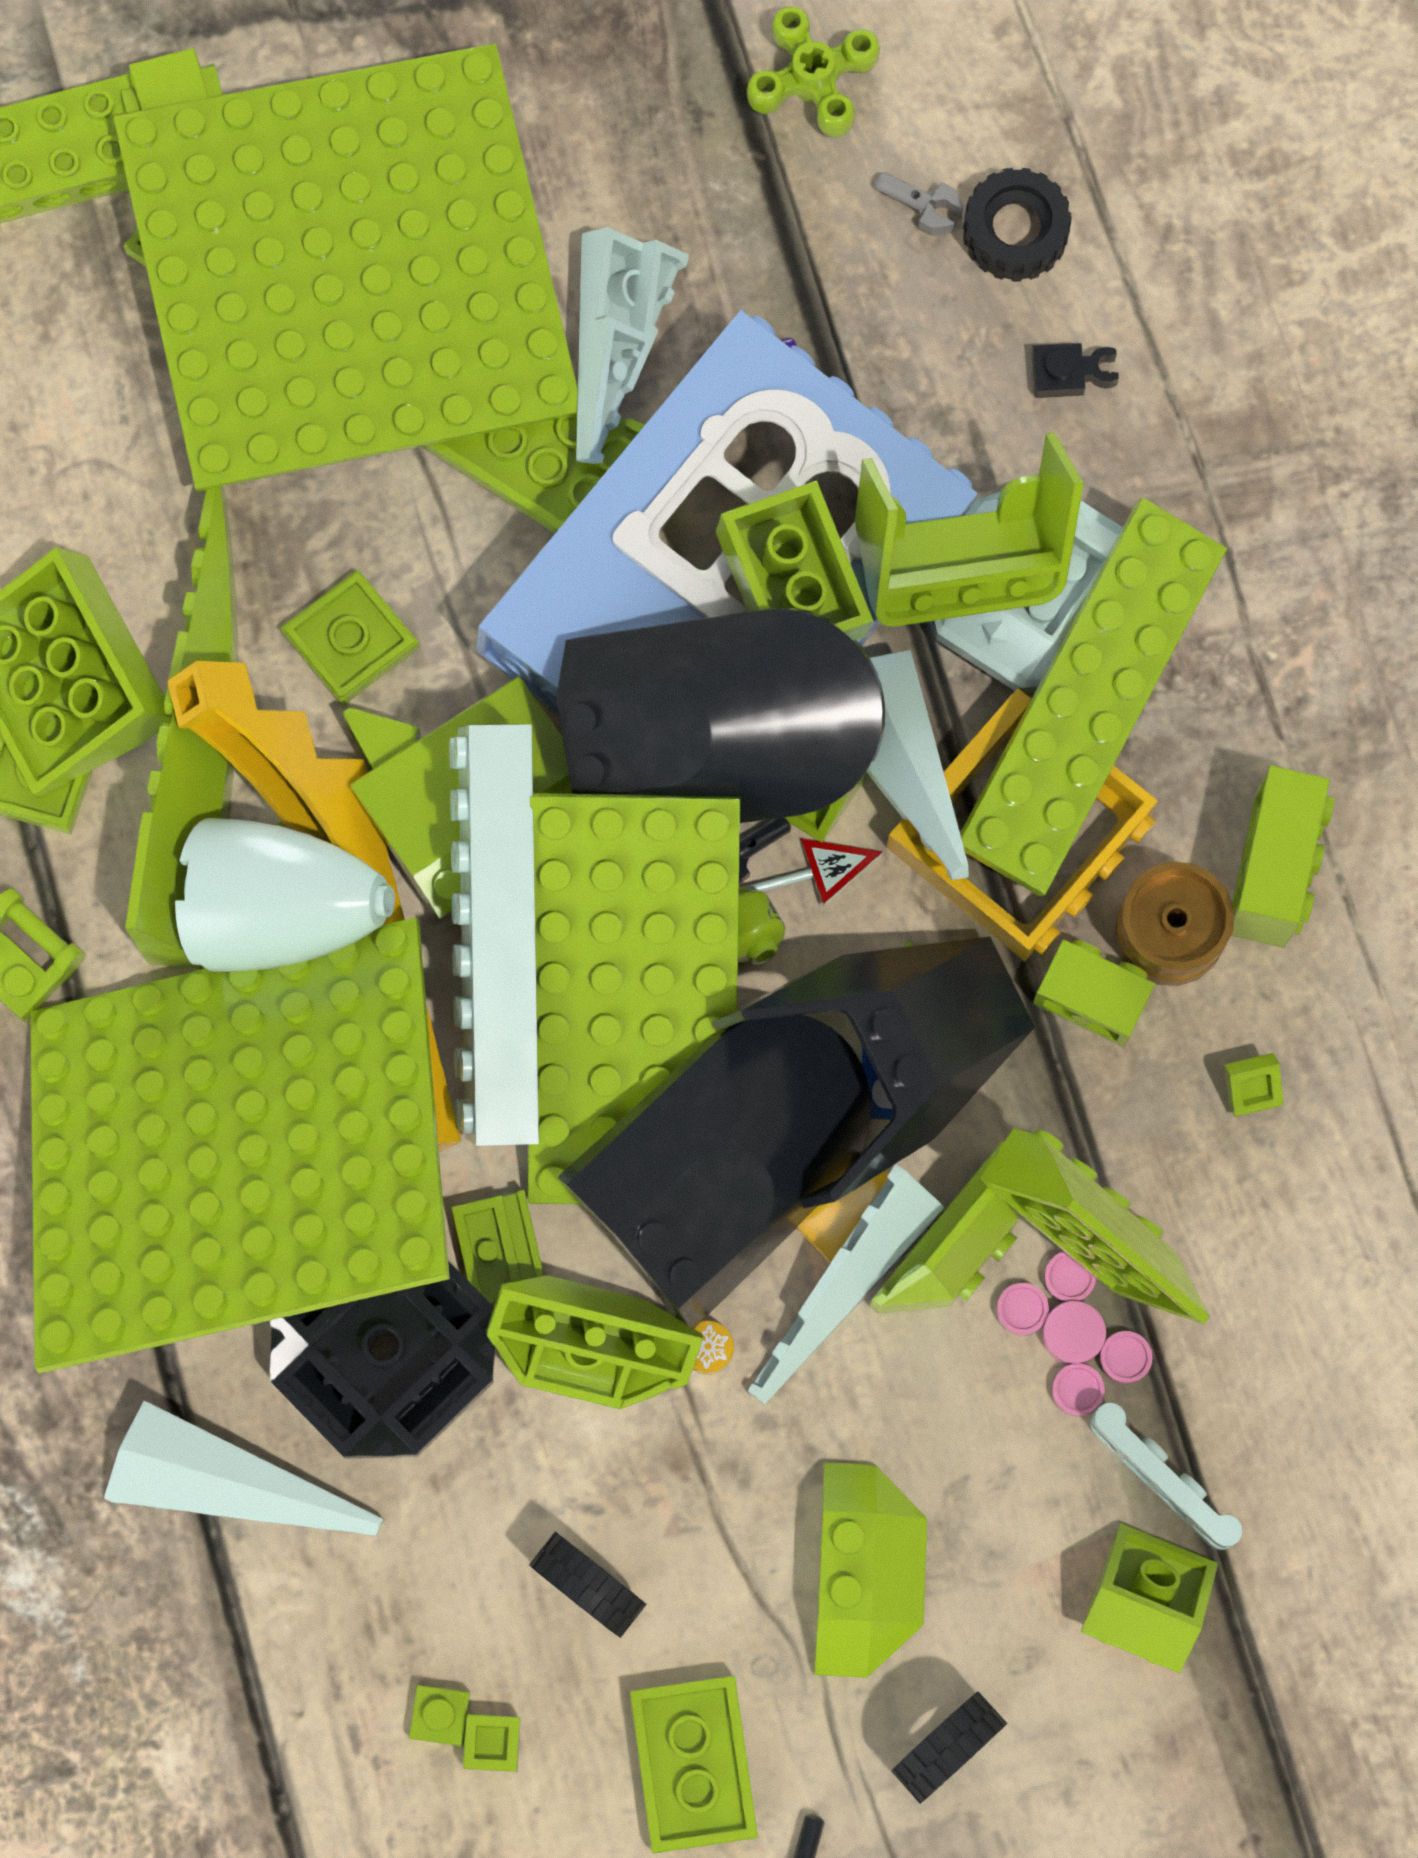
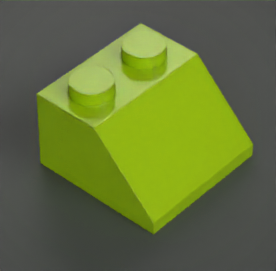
[1081,1523,1218,1674]

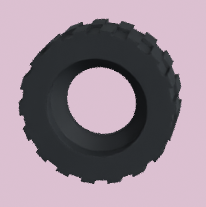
[963,167,1072,282]
[529,1531,647,1638]
[891,1691,1008,1804]

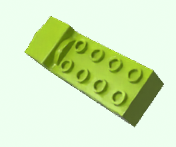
[0,48,223,224]

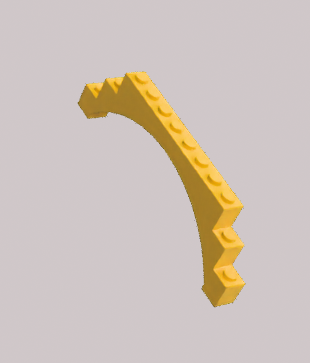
[167,661,461,1152]

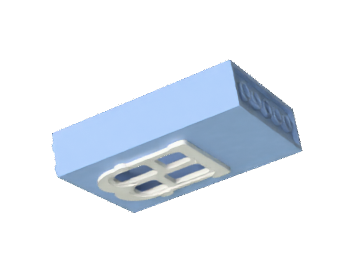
[476,310,978,716]

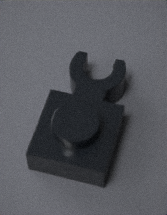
[1031,343,1119,398]

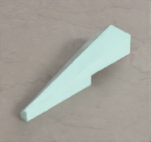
[576,227,689,464]
[866,650,969,880]
[747,1164,945,1405]
[104,1401,385,1536]

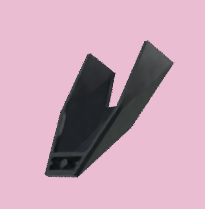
[712,936,1035,1209]

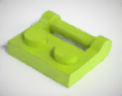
[0,887,86,1023]

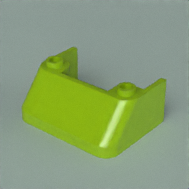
[855,433,1084,627]

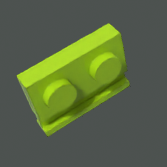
[451,1190,544,1306]

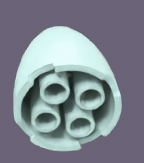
[175,818,395,972]

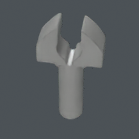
[875,172,963,236]

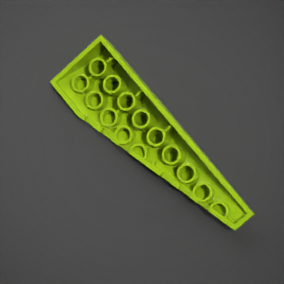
[125,487,238,969]

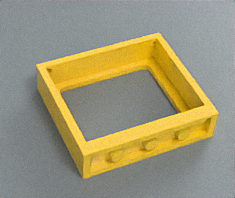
[886,688,1158,962]

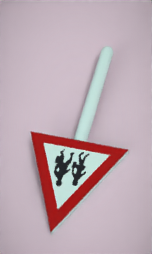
[744,838,883,906]

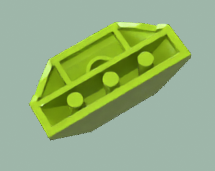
[870,1141,1018,1313]
[486,1275,703,1409]
[814,1462,927,1678]

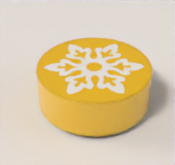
[693,1321,734,1375]

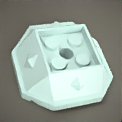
[932,492,1123,693]

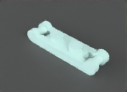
[1090,1403,1243,1551]

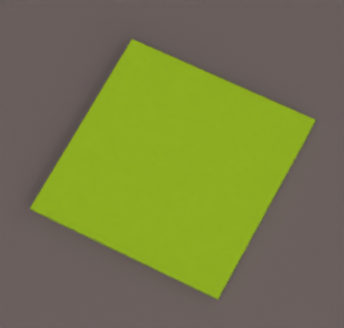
[113,43,578,492]
[30,917,450,1374]

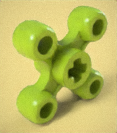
[747,6,880,138]

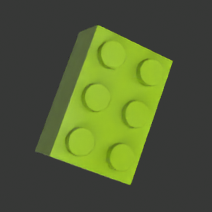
[715,480,873,640]
[1231,765,1335,948]

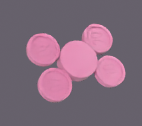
[996,1252,1152,1416]

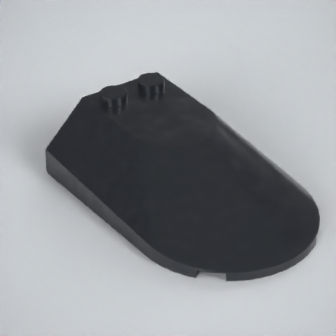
[556,607,885,823]
[558,1014,871,1329]

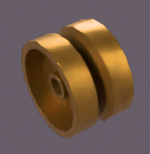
[1115,861,1234,986]

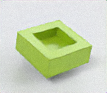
[1224,1053,1284,1117]
[409,1685,471,1747]
[463,1714,521,1772]

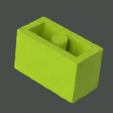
[1033,939,1156,1047]

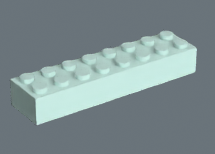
[449,725,539,1146]

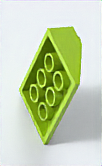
[0,547,172,797]
[349,676,572,918]
[979,1128,1210,1325]

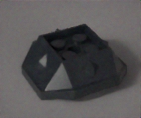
[270,1261,495,1459]

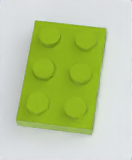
[630,1675,758,1854]

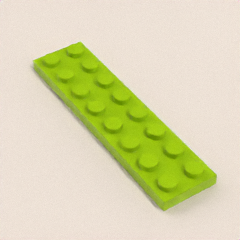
[960,497,1228,896]

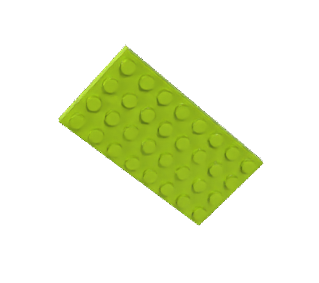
[528,793,740,1205]

